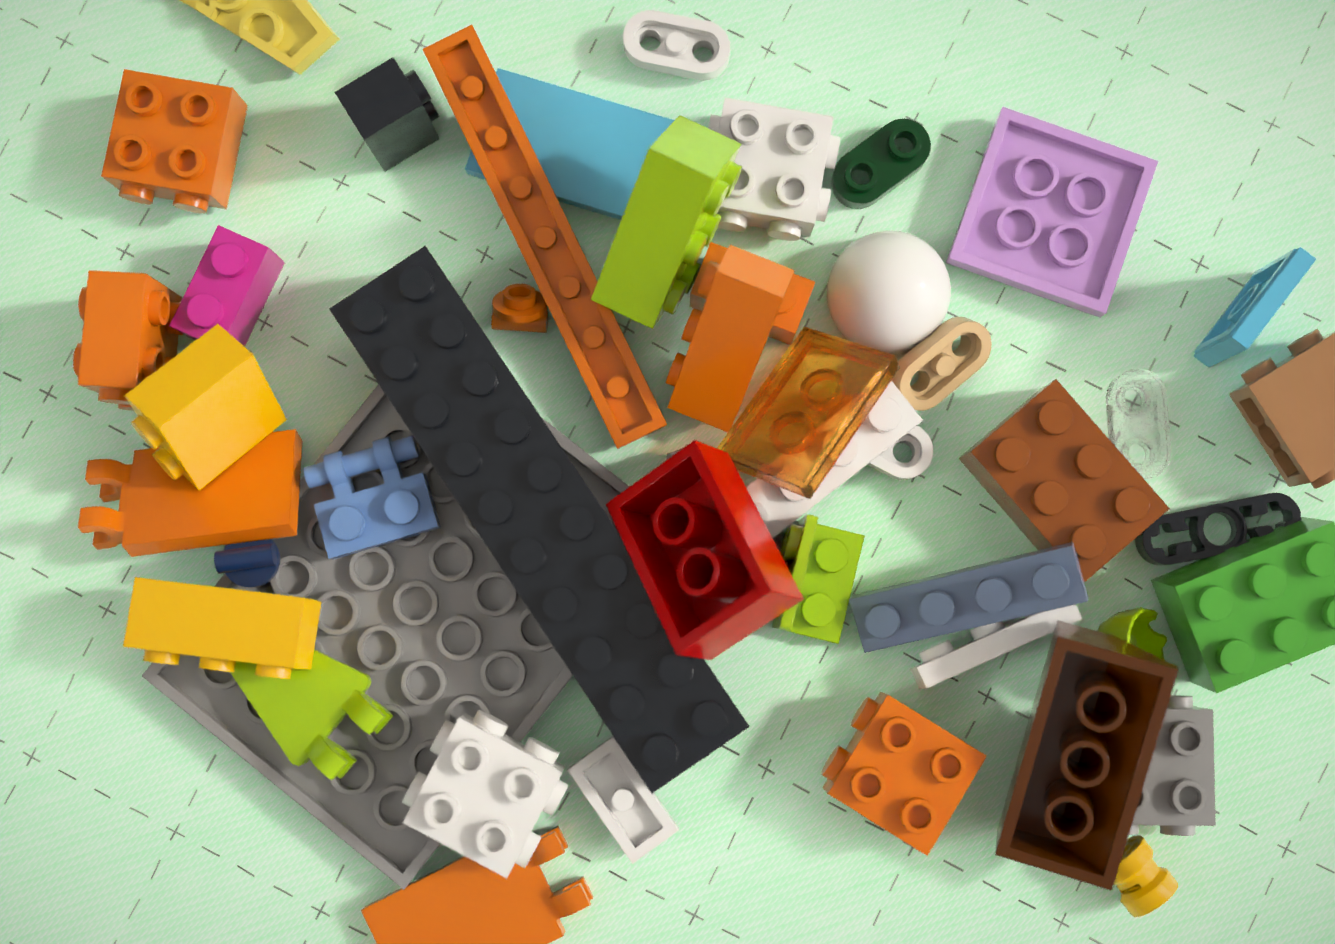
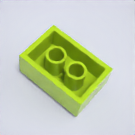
[591,115,742,329]

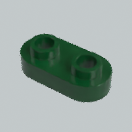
[831,118,931,209]

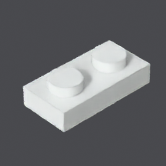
[567,736,679,864]

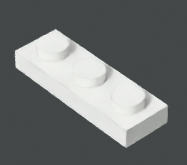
[910,605,1083,689]

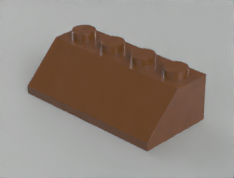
[995,620,1179,891]

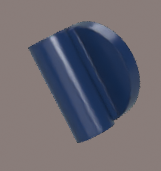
[214,539,280,588]

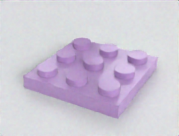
[945,107,1158,318]

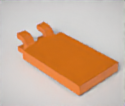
[78,429,303,557]
[361,826,594,944]

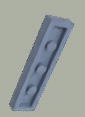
[849,542,1089,653]

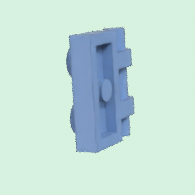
[303,435,441,560]

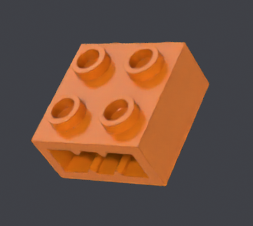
[101,69,248,214]
[73,270,183,411]
[821,692,987,856]

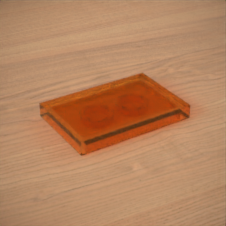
[717,326,900,499]

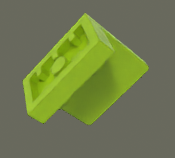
[772,514,865,644]

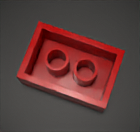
[605,440,804,660]

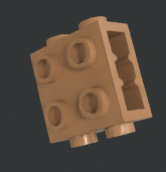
[1229,328,1335,489]

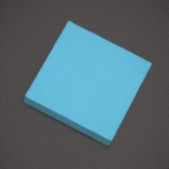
[1193,247,1317,368]

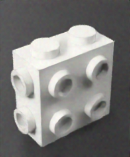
[708,97,840,241]
[402,710,569,878]

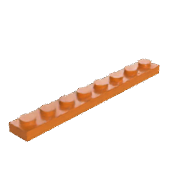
[422,24,668,449]

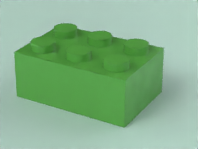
[1151,517,1335,693]

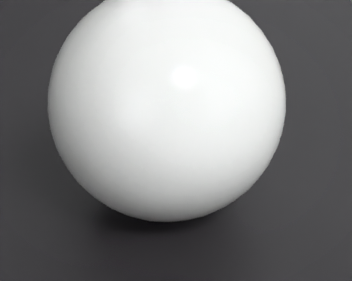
[827,230,951,354]

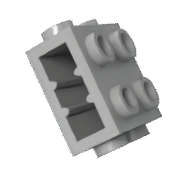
[1129,695,1216,836]

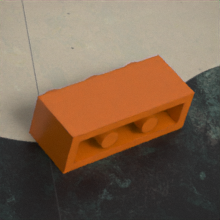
[665,245,795,433]

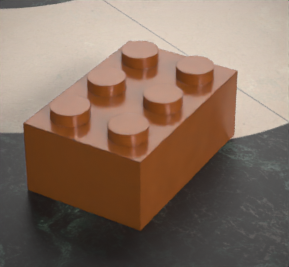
[958,379,1170,582]

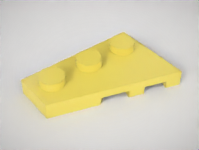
[180,0,340,75]

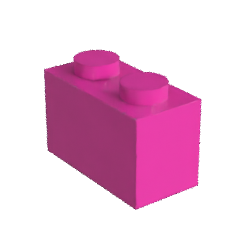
[169,225,285,347]

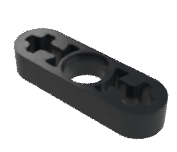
[1135,493,1301,565]

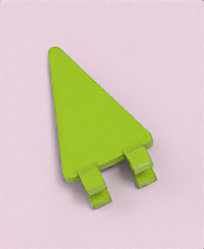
[230,649,393,780]

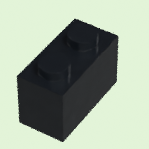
[334,57,440,172]

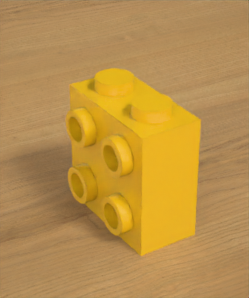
[124,324,287,491]

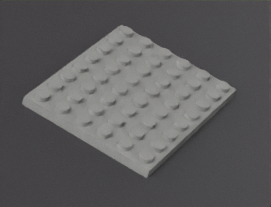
[142,384,630,890]

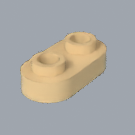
[890,316,992,411]

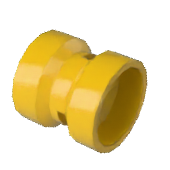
[1114,835,1178,917]

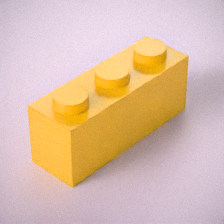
[123,577,322,679]

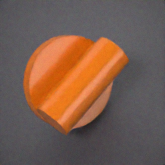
[491,284,548,333]

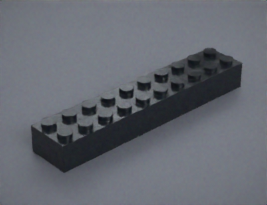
[329,246,750,794]

